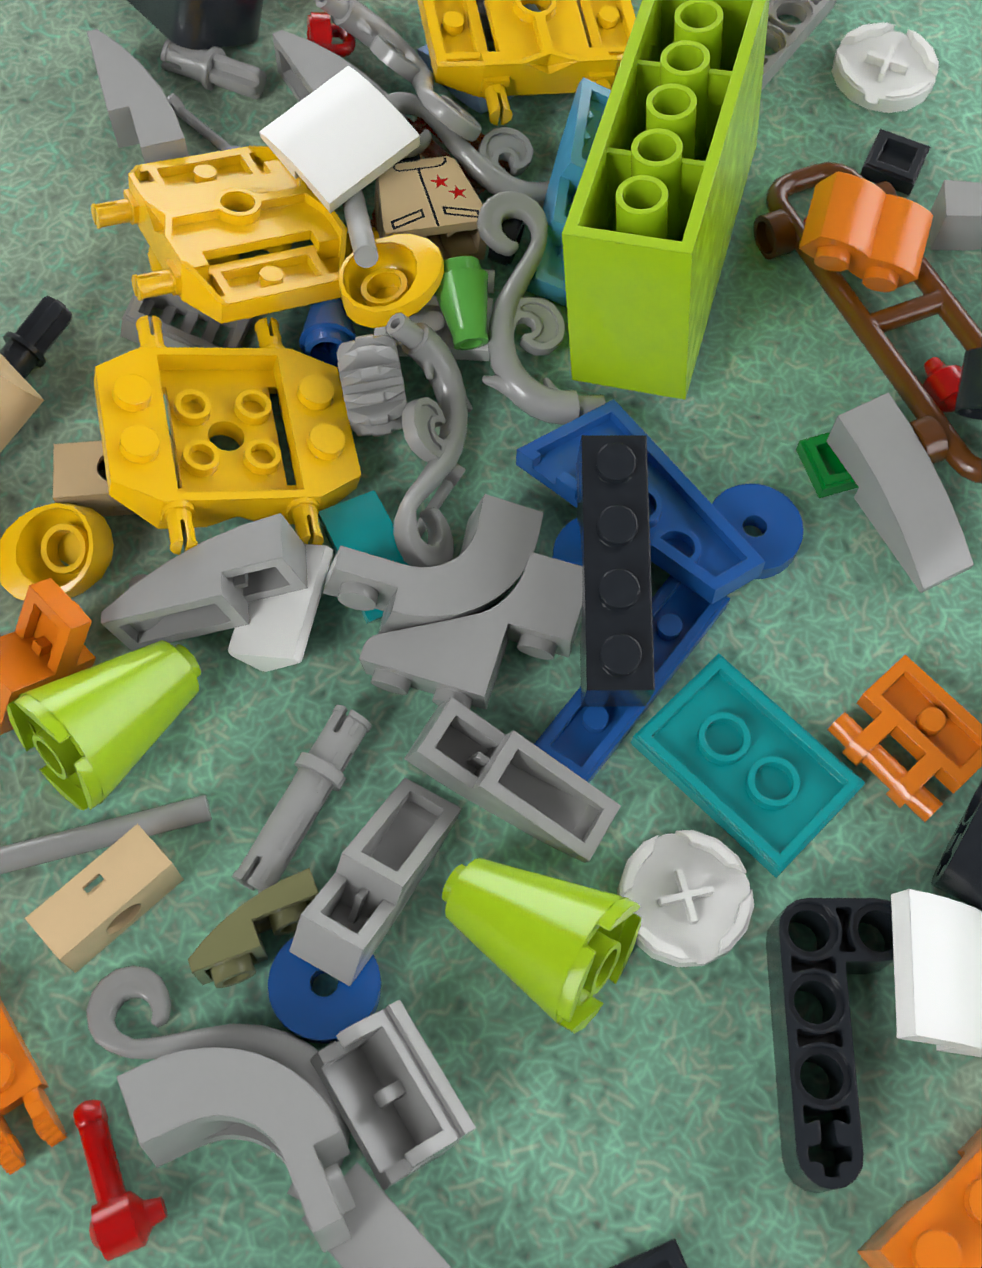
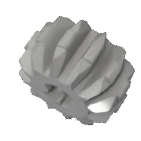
[336,334,407,437]

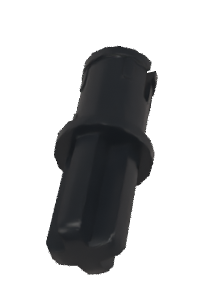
[0,296,72,379]

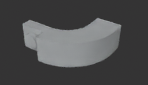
[323,494,544,634]
[116,1048,356,1253]

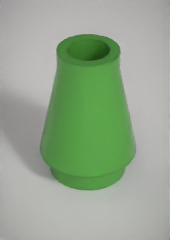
[434,256,489,350]

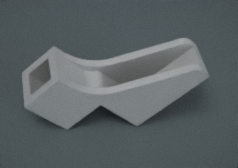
[359,552,582,710]

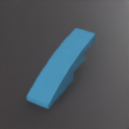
[526,77,611,307]

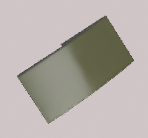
[188,868,319,988]

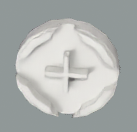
[832,22,939,113]
[617,830,754,967]

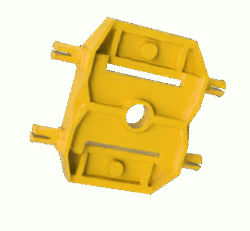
[417,0,636,125]
[91,146,380,324]
[94,315,361,555]

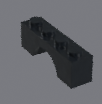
[576,435,655,707]

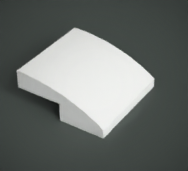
[259,66,420,213]
[891,889,982,1057]

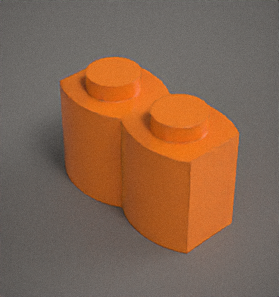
[799,171,933,292]

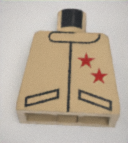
[375,153,487,260]

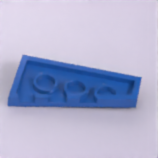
[516,399,765,604]

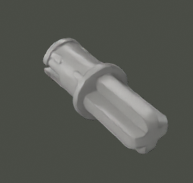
[160,38,267,99]

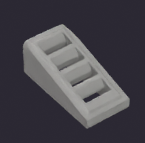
[120,271,253,348]

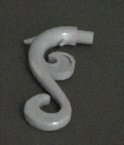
[315,0,482,142]
[385,92,549,209]
[477,191,606,425]
[386,313,473,567]
[86,965,350,1200]

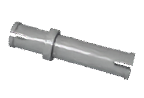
[232,705,372,893]

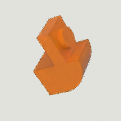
[0,578,96,735]

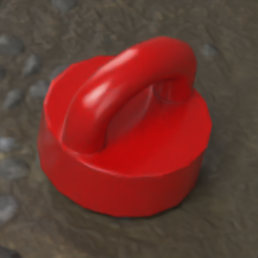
[307,12,356,58]

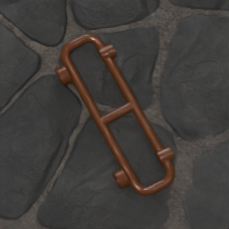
[753,162,982,484]

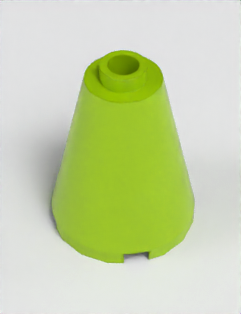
[7,640,201,811]
[442,858,642,1033]

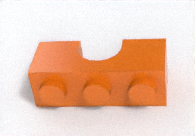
[857,1127,982,1268]

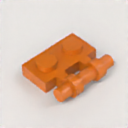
[828,654,982,822]

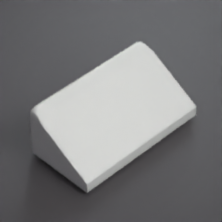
[228,544,333,672]

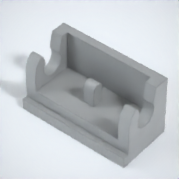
[310,1000,476,1191]

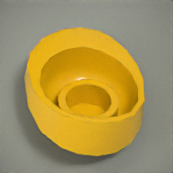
[339,234,444,328]
[0,503,114,601]

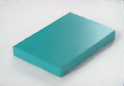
[631,653,865,878]

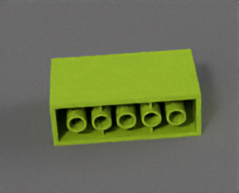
[562,0,770,400]

